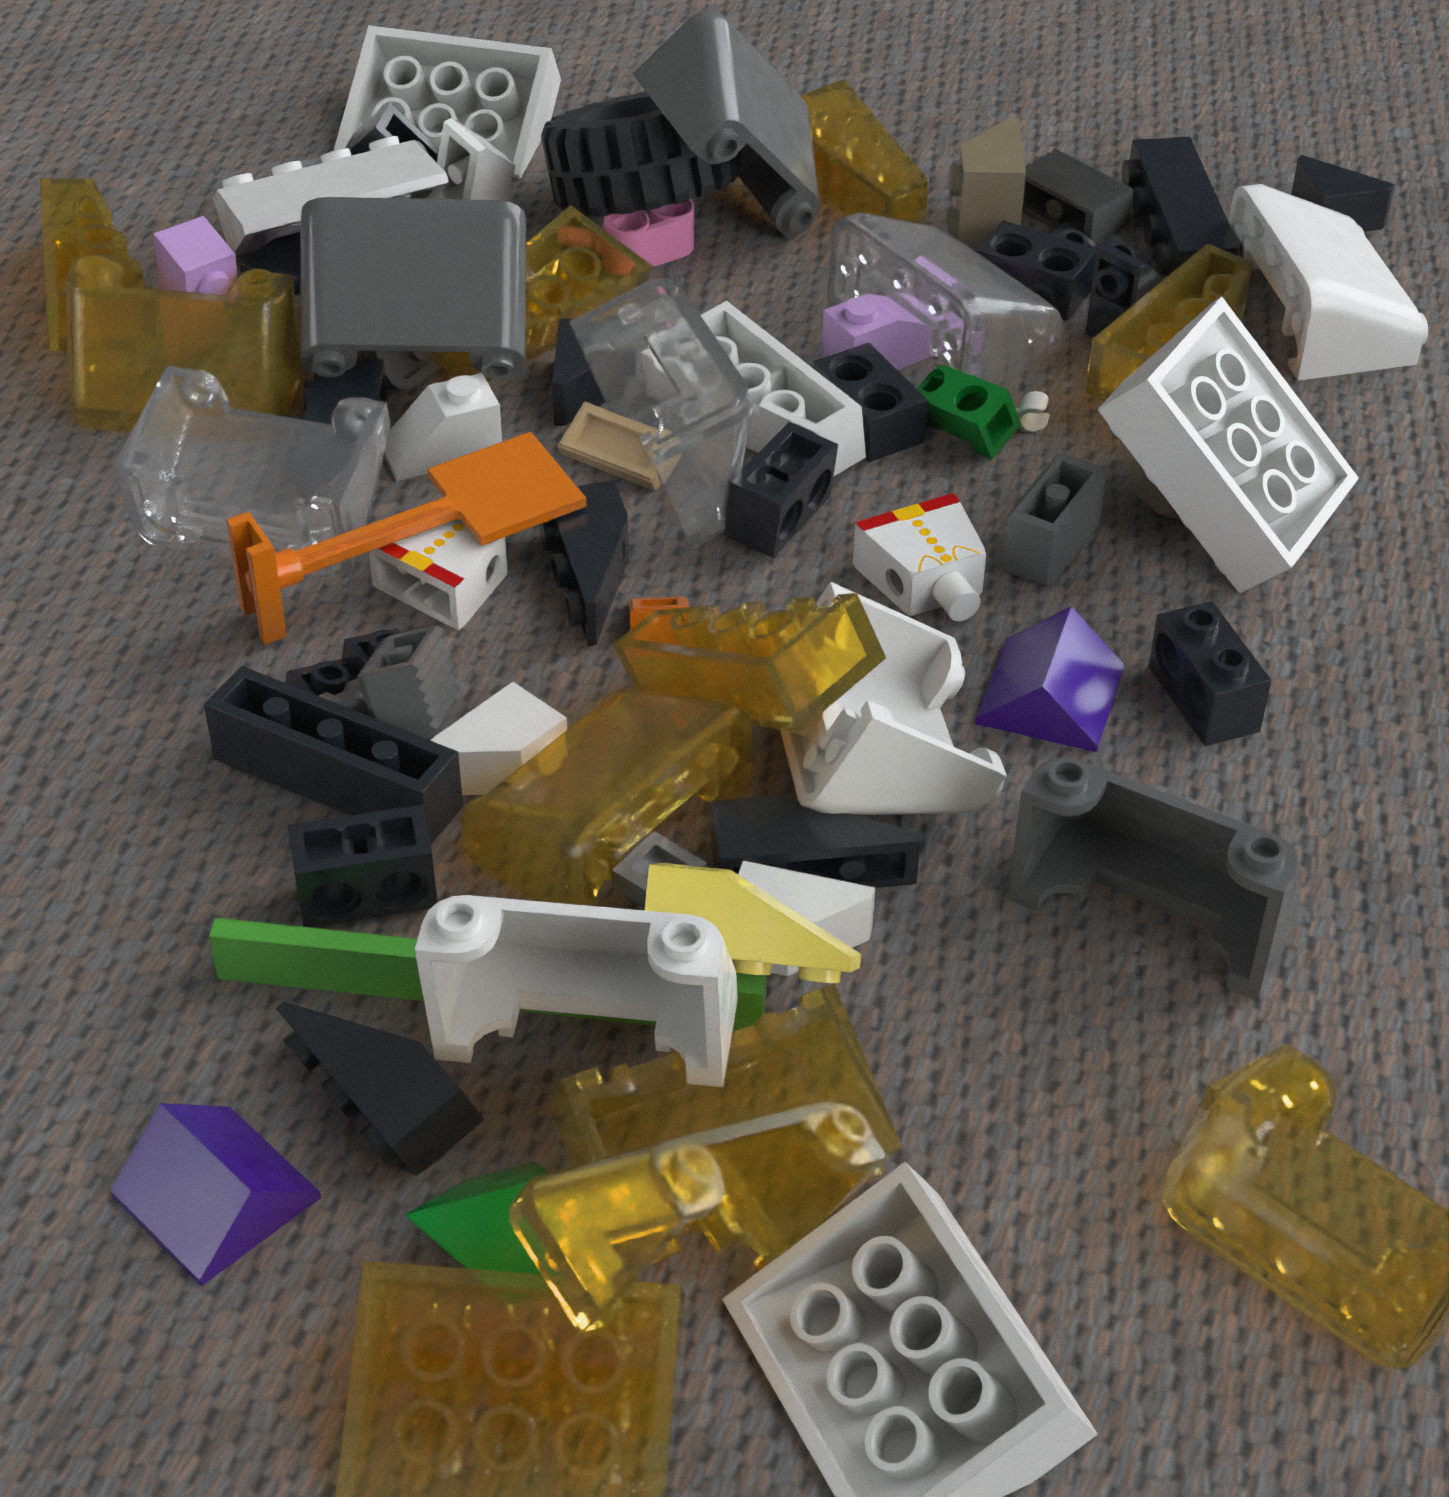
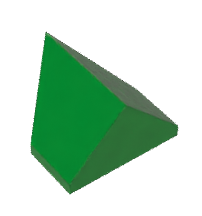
[405,1161,577,1306]

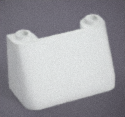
[1229,184,1428,381]
[771,582,1007,815]
[415,895,738,1087]

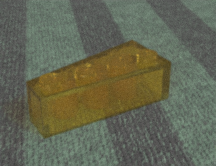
[430,205,653,382]

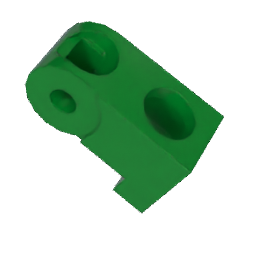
[916,364,1022,460]

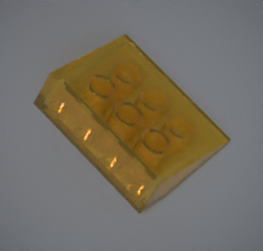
[336,1261,686,1497]

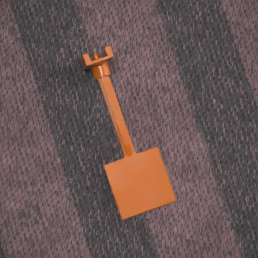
[226,432,587,645]

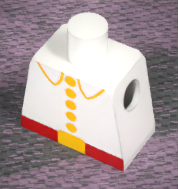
[853,493,986,621]
[369,520,507,630]

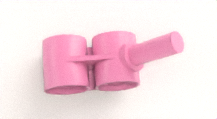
[551,199,694,273]

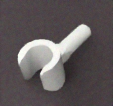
[1016,391,1050,433]

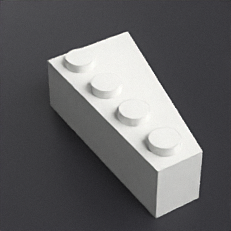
[639,301,866,477]

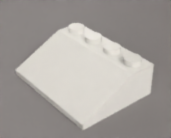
[334,25,561,179]
[213,136,449,256]
[1098,297,1359,593]
[722,1162,1098,1497]

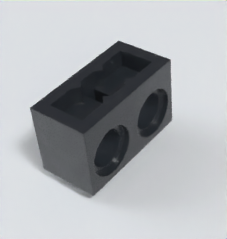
[973,220,1096,321]
[813,343,928,462]
[724,422,839,558]
[1148,601,1272,747]
[288,804,438,928]

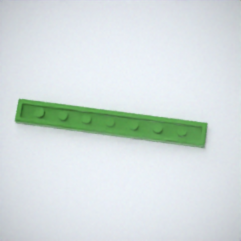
[209,918,766,1037]

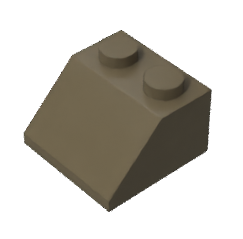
[945,118,1026,258]

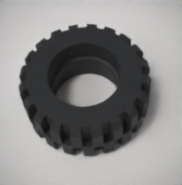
[541,91,742,217]

